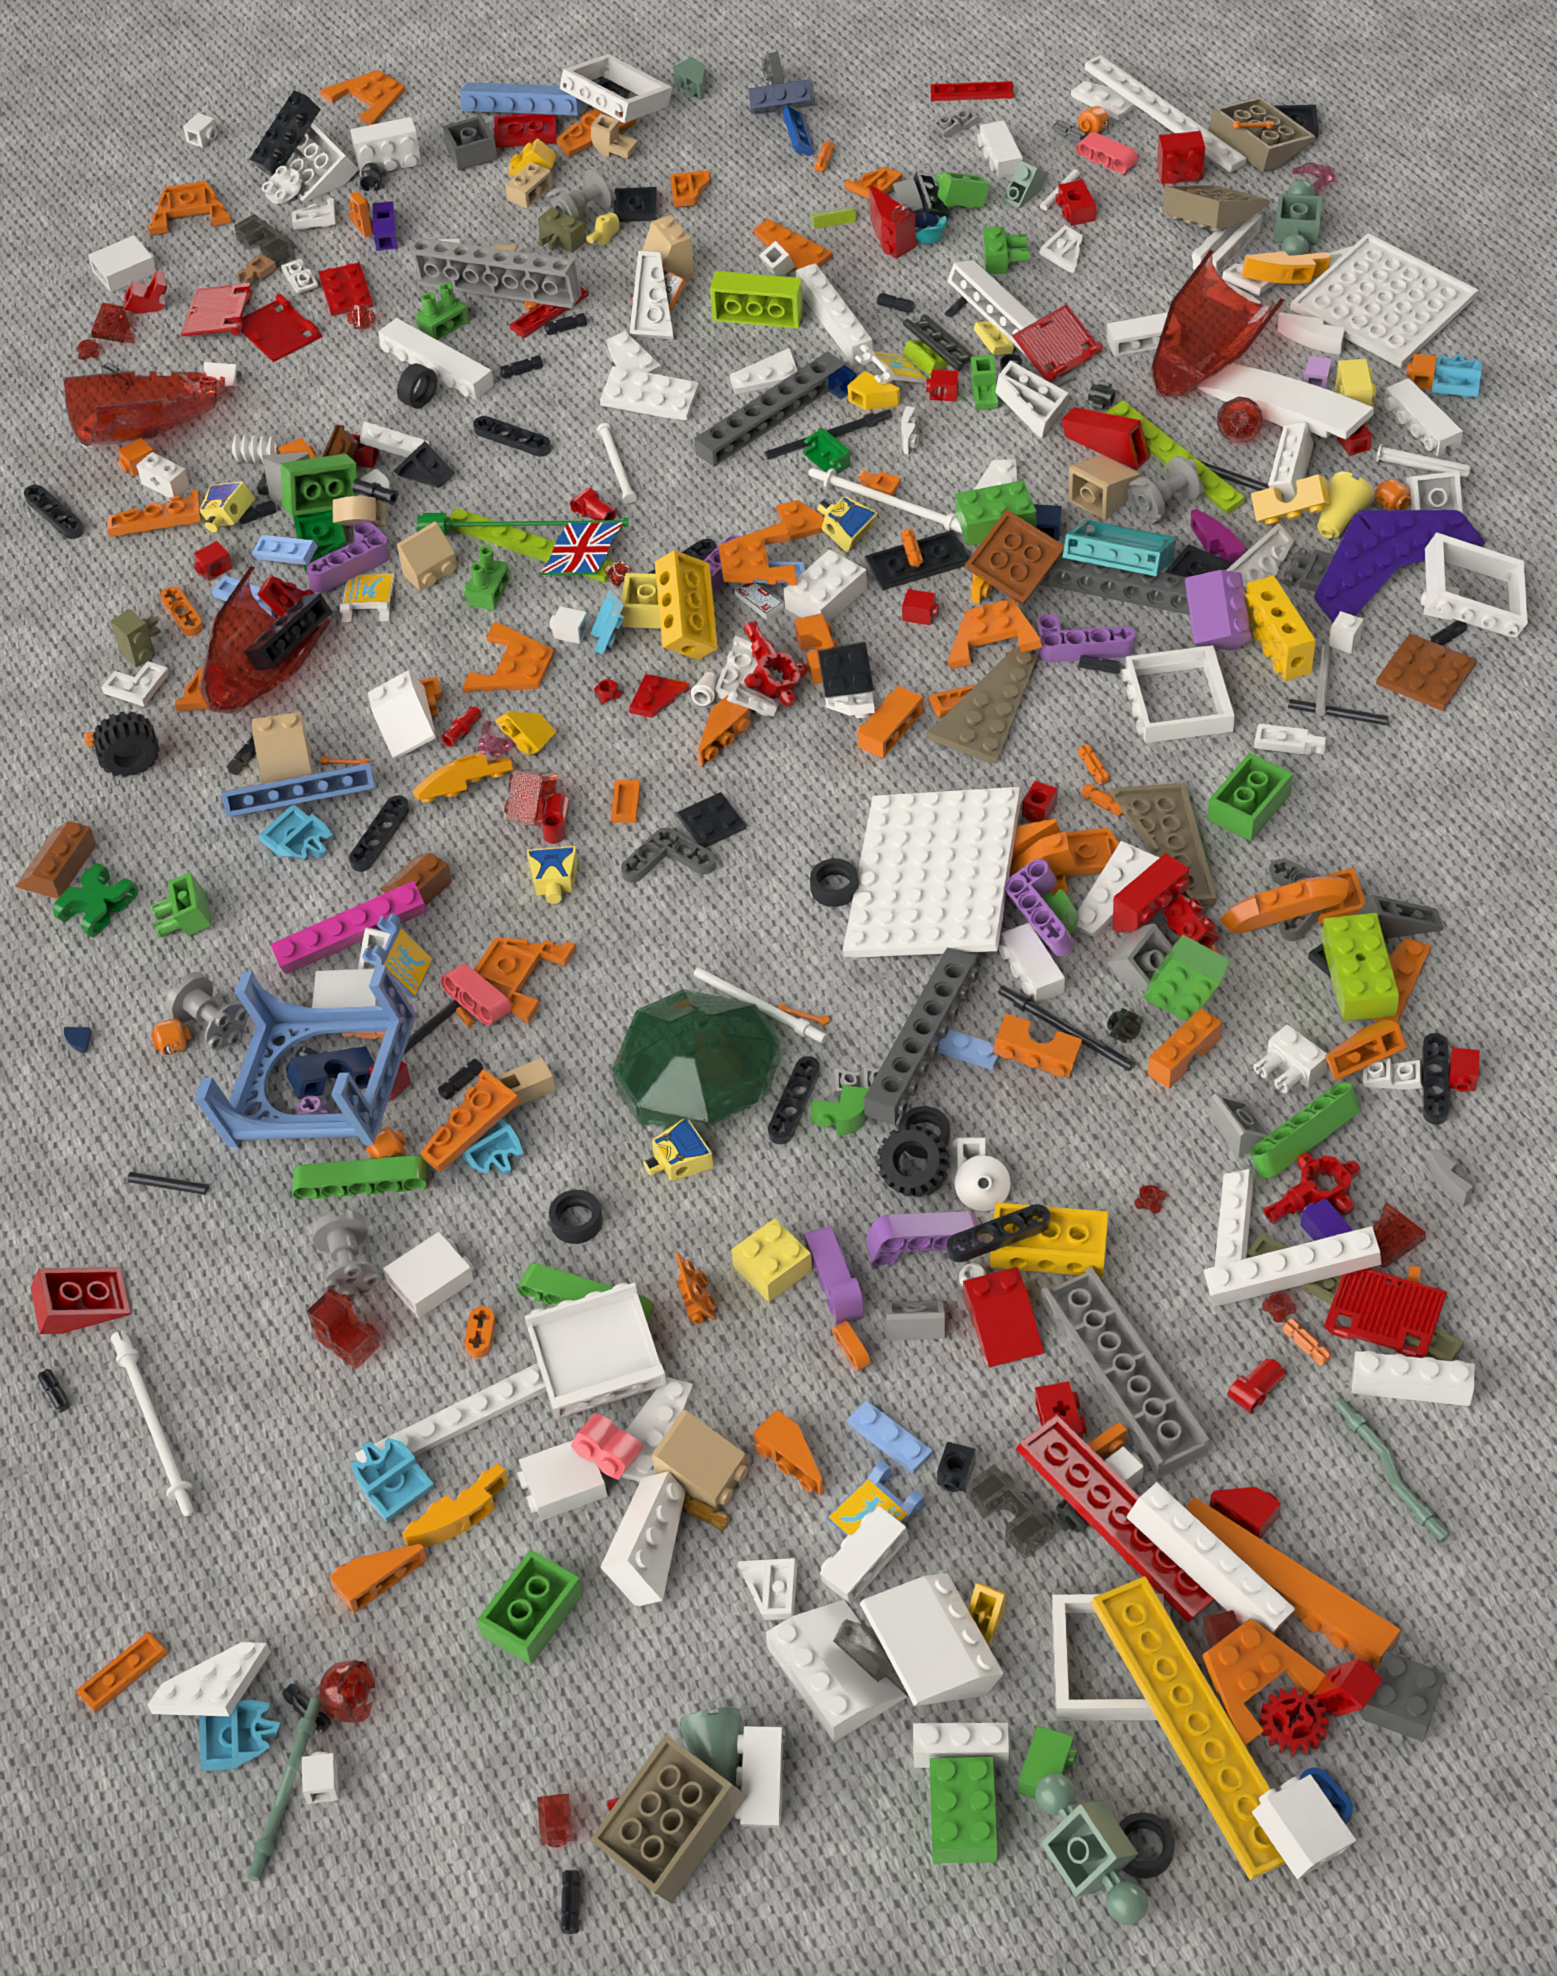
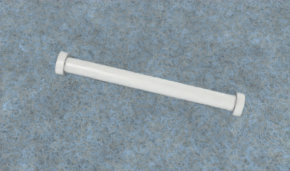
[597,423,637,504]

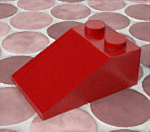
[869,185,916,259]
[30,1267,130,1334]
[963,1267,1044,1368]

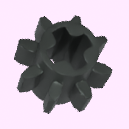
[1088,380,1116,409]
[1107,1008,1141,1043]
[1056,1499,1089,1532]

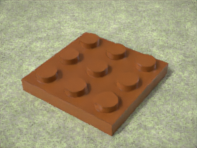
[965,509,1064,606]
[1376,633,1477,711]

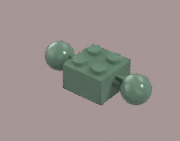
[1274,179,1323,256]
[1035,1773,1148,1925]

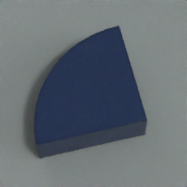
[64,1027,92,1053]

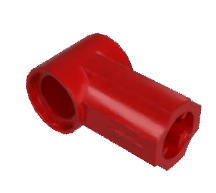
[570,487,617,520]
[541,793,570,844]
[1227,1358,1286,1414]

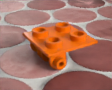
[675,1252,716,1325]

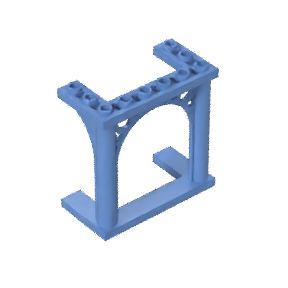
[195,965,416,1148]

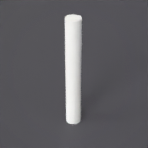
[1040,169,1080,211]

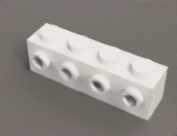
[1351,1351,1475,1406]

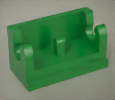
[803,427,851,474]

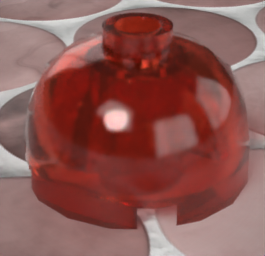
[1216,396,1264,444]
[317,1660,375,1723]

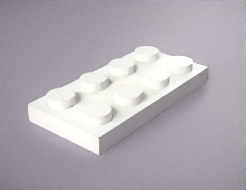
[600,366,699,420]

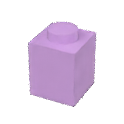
[1304,356,1332,389]

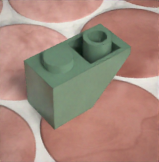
[673,57,706,100]
[1002,160,1048,208]

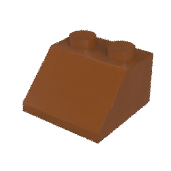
[380,852,452,905]

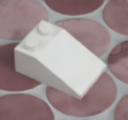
[368,670,437,759]

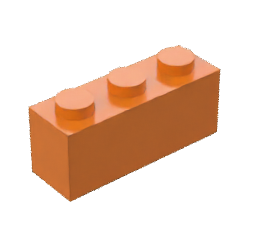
[857,685,923,758]

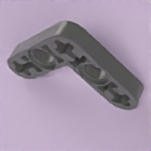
[762,52,786,113]
[621,828,716,882]
[1269,858,1326,941]

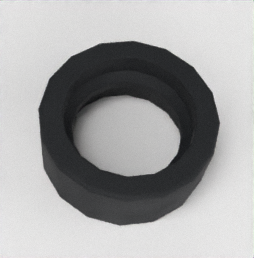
[397,363,438,409]
[810,858,859,907]
[898,1106,950,1159]
[548,1189,603,1244]
[1119,1812,1175,1879]

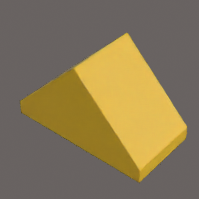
[968,1582,1006,1646]

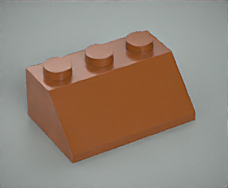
[15,821,96,899]

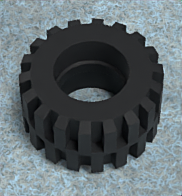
[92,711,160,777]
[876,1124,950,1197]

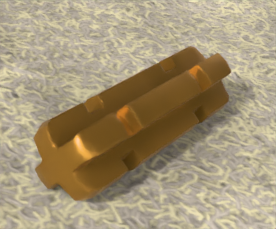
[682,1494,730,1531]

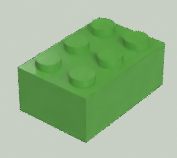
[281,454,357,516]
[955,480,1036,546]
[1207,752,1293,841]
[1143,935,1230,1021]
[477,1549,583,1665]
[929,1757,997,1864]

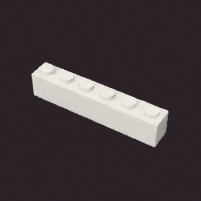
[947,260,1040,356]
[796,263,873,366]
[378,318,494,400]
[1204,1226,1381,1307]
[1126,1482,1295,1635]

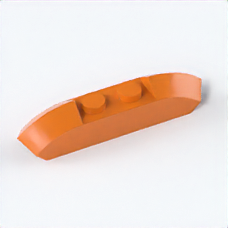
[1220,876,1349,934]

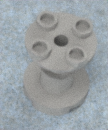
[547,169,616,220]
[1127,456,1204,524]
[165,972,249,1050]
[311,1210,381,1302]

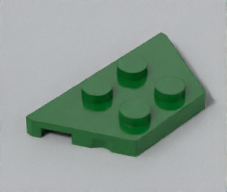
[293,510,347,571]

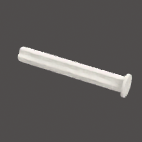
[1376,444,1471,479]

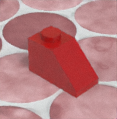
[1209,1487,1281,1539]

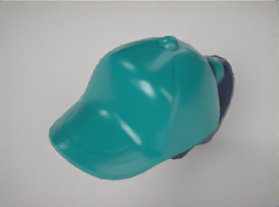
[901,204,947,244]

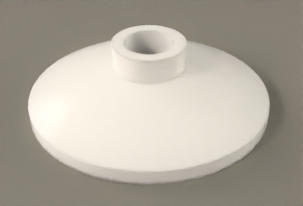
[955,1155,1010,1211]

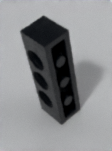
[249,90,321,176]
[243,593,333,671]

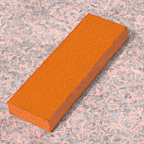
[75,1631,168,1714]

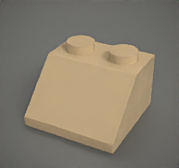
[397,522,457,591]

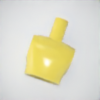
[587,213,619,245]

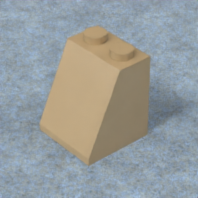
[642,215,695,281]
[1068,455,1140,521]
[252,712,313,783]
[652,1409,748,1512]

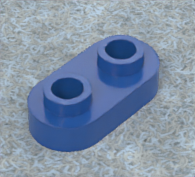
[1299,1768,1353,1825]

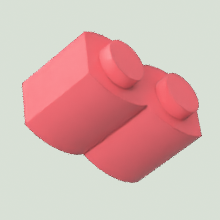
[571,1413,643,1479]

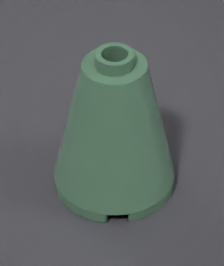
[679,1707,741,1787]

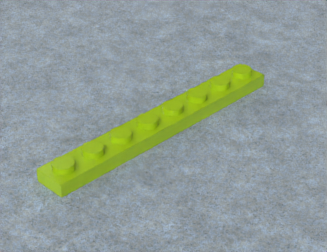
[1105,400,1245,514]
[449,508,616,583]

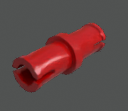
[441,706,482,747]

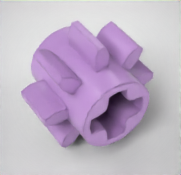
[296,1096,329,1115]

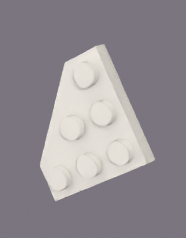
[148,1642,271,1716]

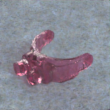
[1292,163,1335,193]
[477,720,517,758]

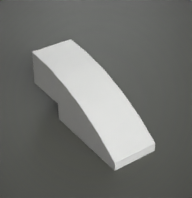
[1277,312,1345,355]

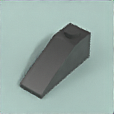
[1356,895,1444,939]

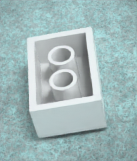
[350,117,421,177]
[784,549,867,622]

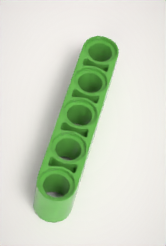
[1249,1082,1361,1178]
[292,1156,427,1200]
[517,1263,655,1323]

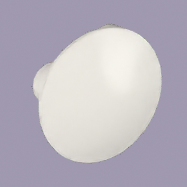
[262,166,302,204]

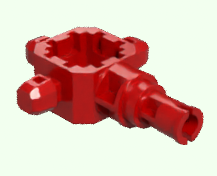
[743,621,808,707]
[1263,1152,1360,1224]

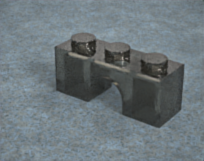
[234,214,295,268]
[967,1464,1053,1559]

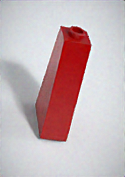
[1061,407,1149,471]

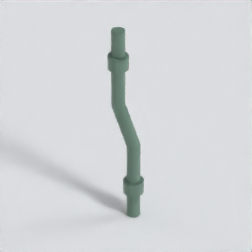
[1334,1398,1449,1543]
[247,1697,322,1881]

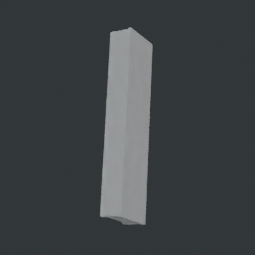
[409,237,581,308]
[1040,1266,1210,1479]

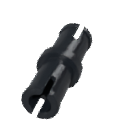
[352,478,398,505]

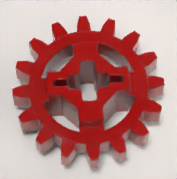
[1259,1687,1329,1757]

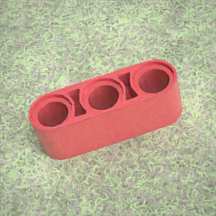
[1076,132,1138,175]
[440,964,511,1026]

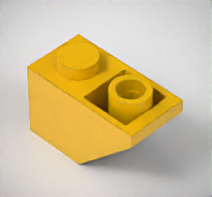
[508,138,557,175]
[848,371,900,410]
[495,711,556,756]

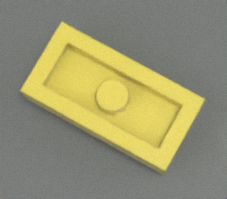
[974,321,1014,355]

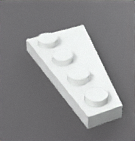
[630,251,674,339]
[1227,523,1294,594]
[1075,841,1159,937]
[599,1377,694,1482]

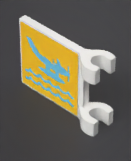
[855,344,927,384]
[340,573,394,622]

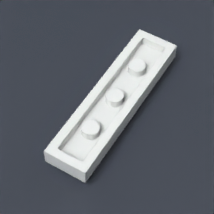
[1215,1169,1254,1266]

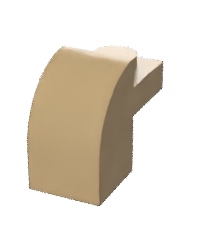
[591,114,637,159]
[333,496,386,527]

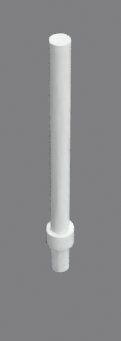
[694,967,828,1044]

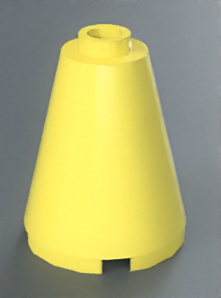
[1317,472,1374,539]

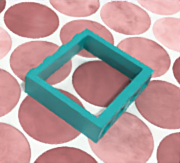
[1062,519,1177,576]

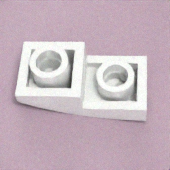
[281,259,318,294]
[901,406,919,455]
[1363,1058,1423,1090]

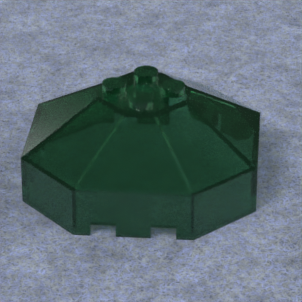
[612,989,782,1130]

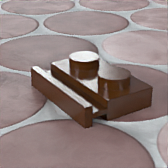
[322,424,359,459]

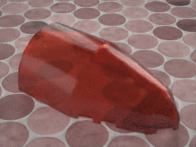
[1150,249,1285,397]
[64,371,225,447]
[199,565,331,714]

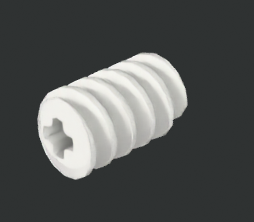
[232,434,282,464]

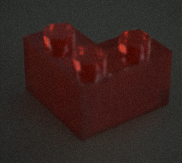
[504,769,558,826]
[307,1288,380,1369]

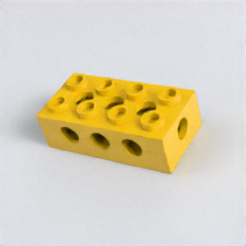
[655,550,718,659]
[1245,575,1315,681]
[990,1202,1108,1278]

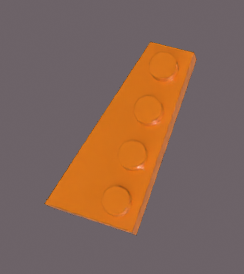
[557,91,637,157]
[754,219,832,270]
[107,489,201,537]
[1371,938,1431,1023]
[420,1069,521,1173]

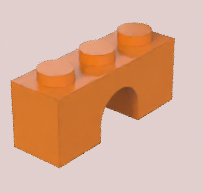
[794,613,838,685]
[1148,1008,1222,1088]
[993,1013,1082,1078]

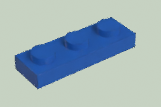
[782,105,814,156]

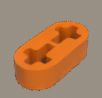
[464,1306,496,1358]
[832,1321,871,1371]

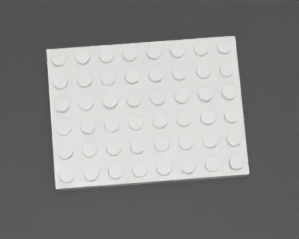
[843,787,1022,957]

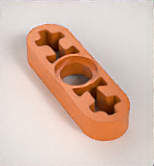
[160,586,203,636]

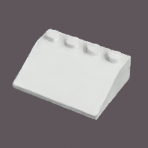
[285,123,359,202]
[860,1573,1004,1706]
[766,1600,909,1742]

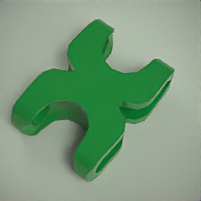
[53,863,138,938]

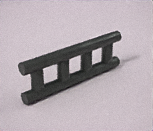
[903,314,975,372]

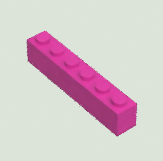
[270,881,428,974]

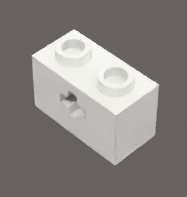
[137,452,190,498]

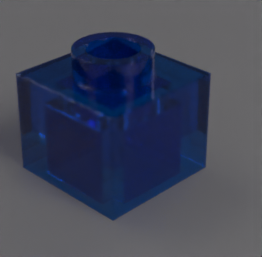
[828,365,857,399]

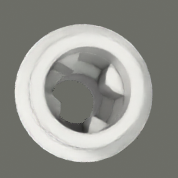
[691,672,717,706]

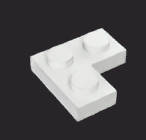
[102,661,170,707]

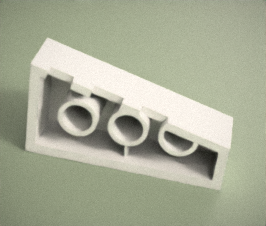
[601,1471,686,1606]

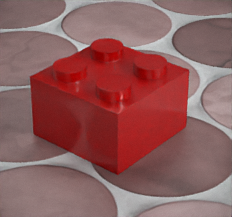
[1157,131,1205,184]

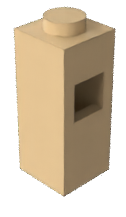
[495,1057,556,1109]

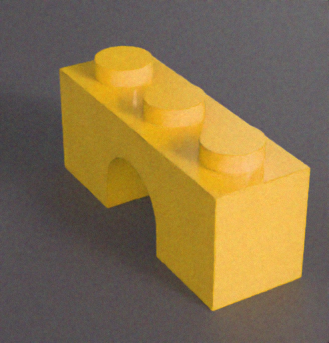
[1251,474,1331,526]

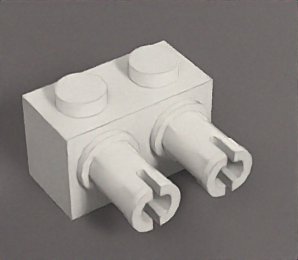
[1253,1025,1327,1093]

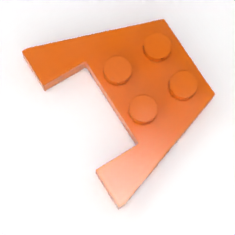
[320,70,405,125]
[148,181,231,235]
[718,521,797,586]
[948,599,1043,669]
[462,622,555,693]
[1050,828,1119,896]
[474,938,576,1024]
[1202,1618,1326,1745]

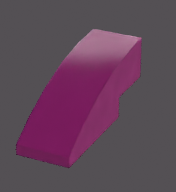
[1190,509,1246,566]

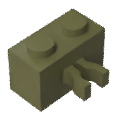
[538,207,586,253]
[110,609,161,667]

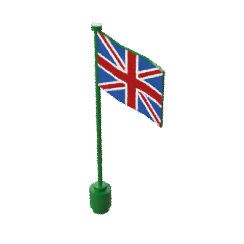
[417,513,629,575]

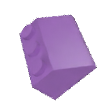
[1185,570,1251,650]

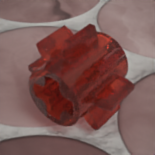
[347,304,374,329]

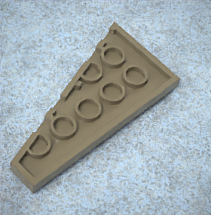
[926,646,1038,764]
[1110,783,1217,906]

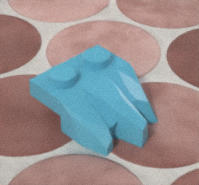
[1432,354,1482,398]
[590,588,624,654]
[258,804,333,859]
[461,1118,523,1174]
[350,1438,434,1523]
[199,1700,280,1771]

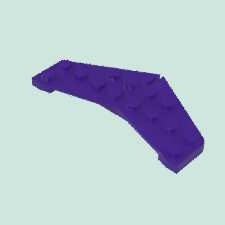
[1314,510,1486,623]

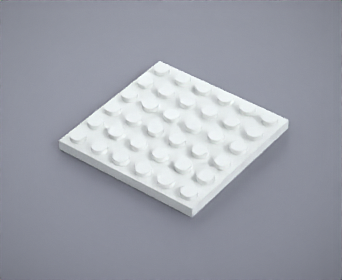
[1290,233,1478,368]

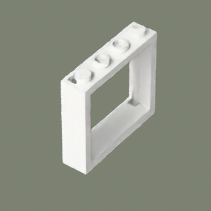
[560,54,672,123]
[1425,532,1528,637]
[1122,645,1234,743]
[1052,1594,1170,1721]

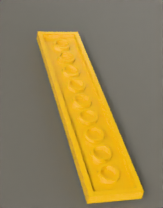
[1090,1576,1286,1881]

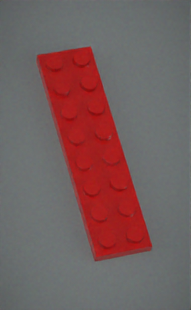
[1015,1415,1215,1623]

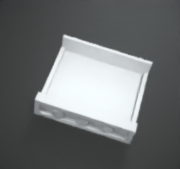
[524,1282,667,1419]

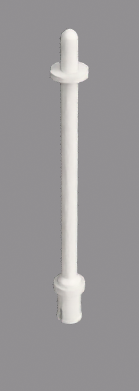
[809,468,963,534]
[111,1330,193,1516]

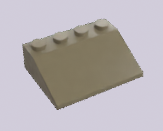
[1208,96,1315,172]
[1162,185,1270,231]
[590,1734,747,1903]

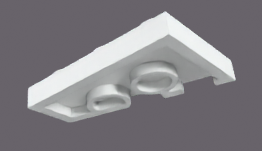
[1071,81,1137,120]
[729,348,798,394]

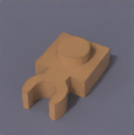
[237,254,277,284]

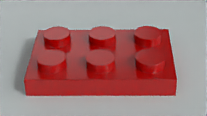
[494,113,557,148]
[318,262,373,316]

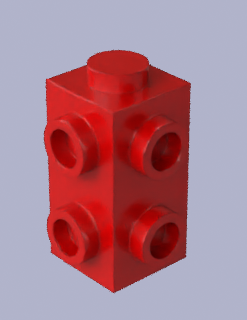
[1163,895,1220,948]

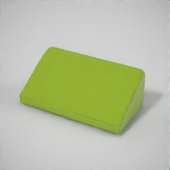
[810,207,856,229]
[902,340,949,376]

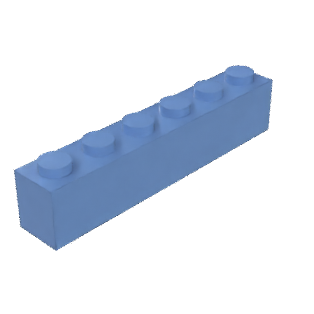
[460,82,586,115]
[221,763,375,817]

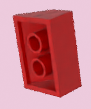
[1112,853,1190,933]

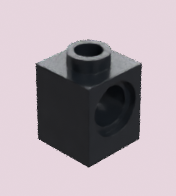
[937,1441,976,1492]

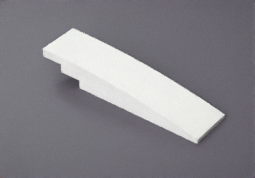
[1196,362,1373,439]

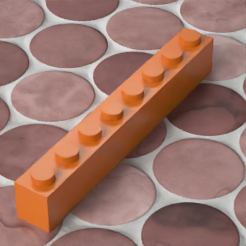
[1185,1497,1401,1670]

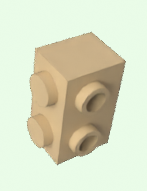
[505,162,553,208]

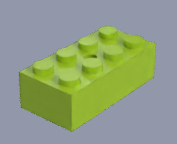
[710,271,803,328]
[1321,913,1399,1022]

